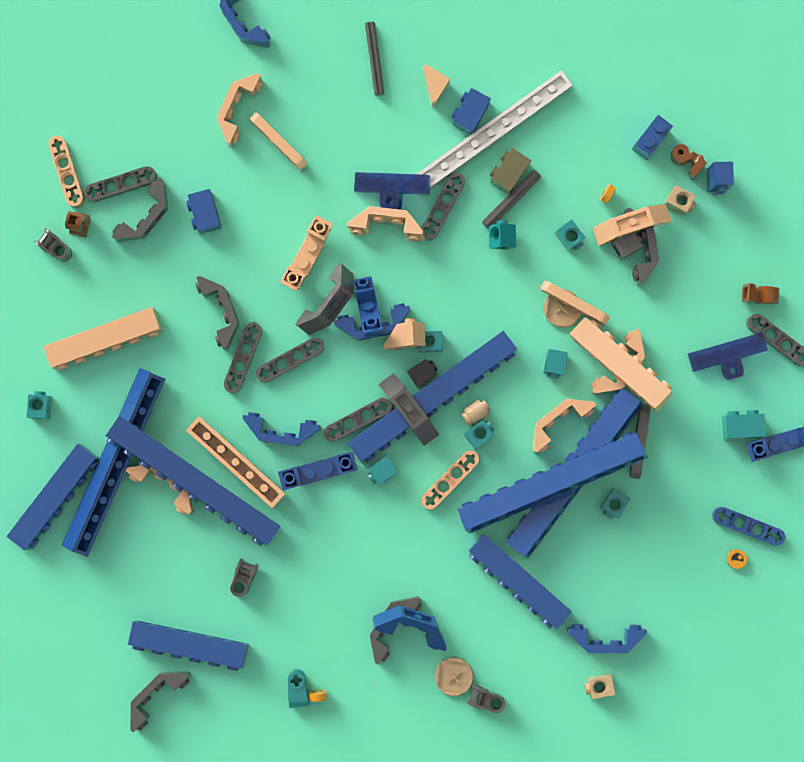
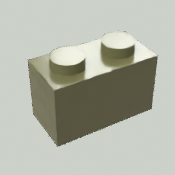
[490,148,532,195]

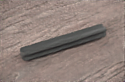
[365,21,384,96]
[482,170,541,229]

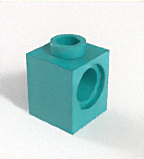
[555,220,586,252]
[489,221,516,250]
[416,331,443,352]
[543,349,568,379]
[26,391,51,419]
[464,420,494,449]
[368,456,398,485]
[600,488,631,519]

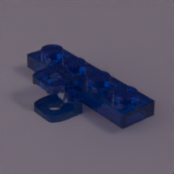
[354,172,431,210]
[687,332,768,380]

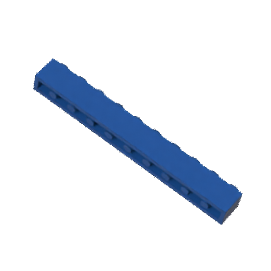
[348,330,517,463]
[62,368,166,557]
[506,388,643,559]
[105,416,281,546]
[457,432,648,534]

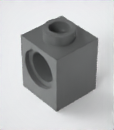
[611,232,643,260]

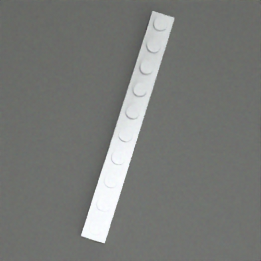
[408,70,573,196]

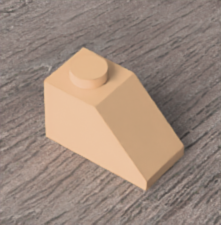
[383,319,426,350]

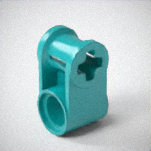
[288,669,309,708]

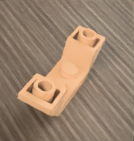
[217,73,263,147]
[593,204,672,246]
[347,206,425,242]
[280,215,333,291]
[591,329,645,394]
[532,399,596,453]
[126,465,194,515]

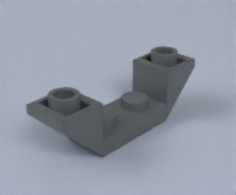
[111,177,168,242]
[622,208,660,286]
[295,263,353,335]
[195,276,240,350]
[378,373,440,446]
[370,596,422,665]
[130,672,192,732]

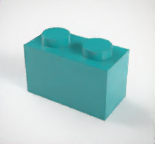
[722,410,766,439]

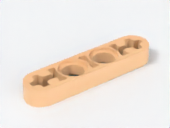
[249,112,307,171]
[48,136,85,208]
[540,281,610,326]
[422,450,479,509]

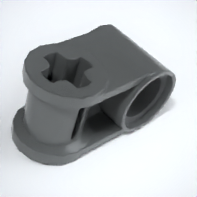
[34,228,72,262]
[230,558,259,597]
[467,685,505,713]

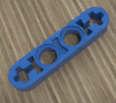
[712,507,785,546]

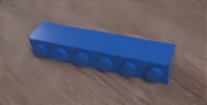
[6,444,99,551]
[468,534,572,629]
[128,620,249,671]

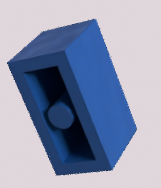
[451,88,491,135]
[632,115,673,160]
[707,161,734,195]
[186,189,222,234]

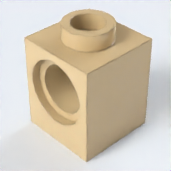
[664,185,696,216]
[584,673,615,699]

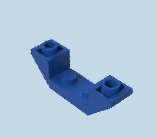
[219,0,271,48]
[353,276,383,336]
[334,303,410,341]
[243,412,321,446]
[746,427,804,462]
[278,451,358,490]
[372,605,447,651]
[567,624,647,653]

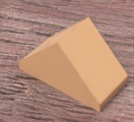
[423,65,450,107]

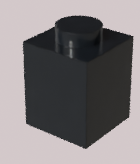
[407,359,438,388]

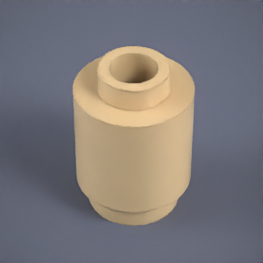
[461,399,490,426]

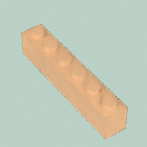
[43,307,163,371]
[570,317,673,412]
[186,416,286,508]

